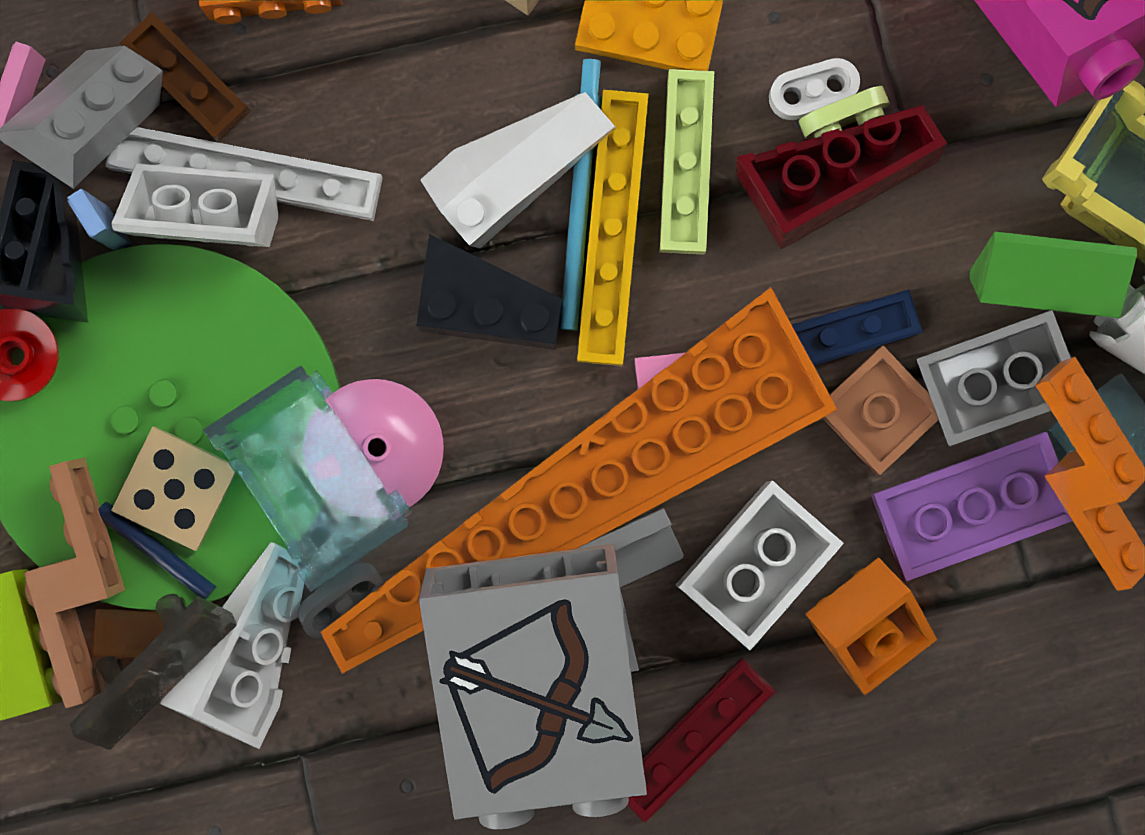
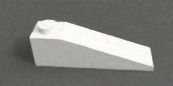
[421,92,616,248]
[160,542,308,749]

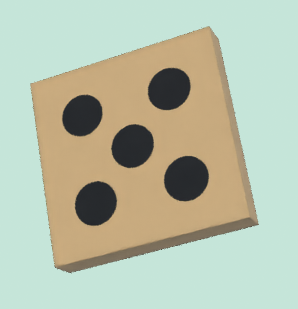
[111,426,239,551]

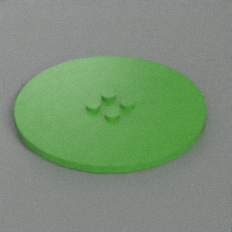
[0,244,341,610]

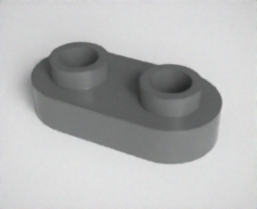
[298,563,384,639]

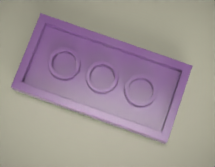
[871,432,1073,581]

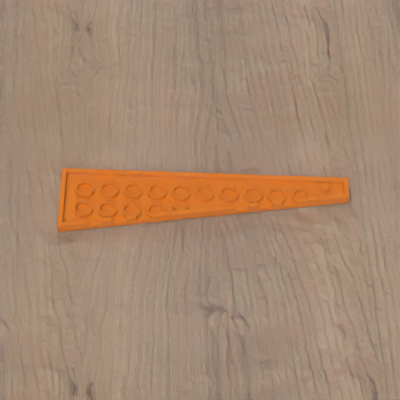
[320,287,837,674]

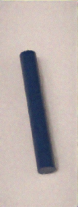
[98,502,217,601]

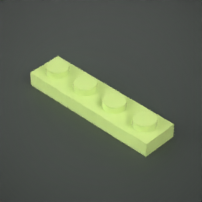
[660,69,714,255]

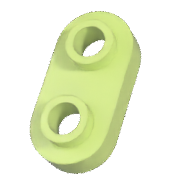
[798,86,890,139]

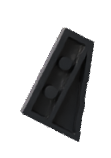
[0,160,88,323]
[416,234,562,350]

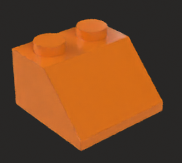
[805,557,937,695]

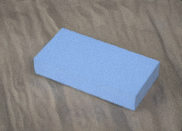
[67,188,132,251]

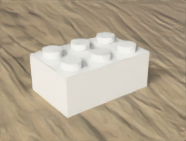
[675,481,844,650]

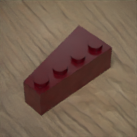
[736,105,947,249]

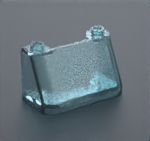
[203,365,413,592]

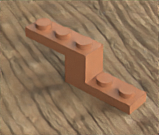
[24,457,125,708]

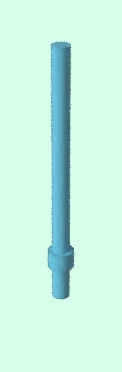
[560,59,602,331]

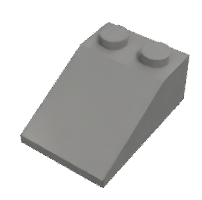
[917,310,1071,446]

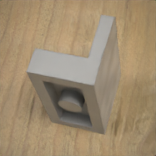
[579,508,684,588]

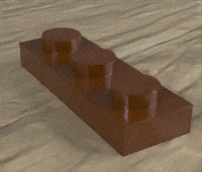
[119,12,250,142]

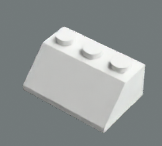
[112,163,278,247]

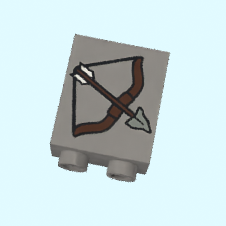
[419,544,647,829]

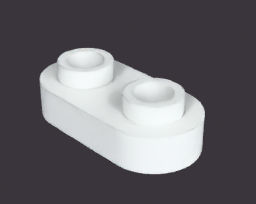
[769,58,860,120]

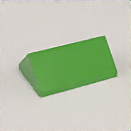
[969,232,1137,318]

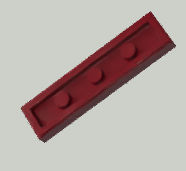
[627,657,776,823]

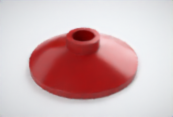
[0,309,59,401]

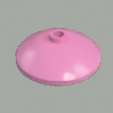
[305,379,444,517]

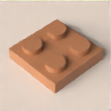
[823,346,939,476]

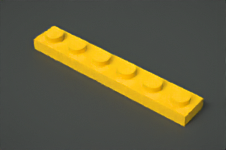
[577,89,648,366]

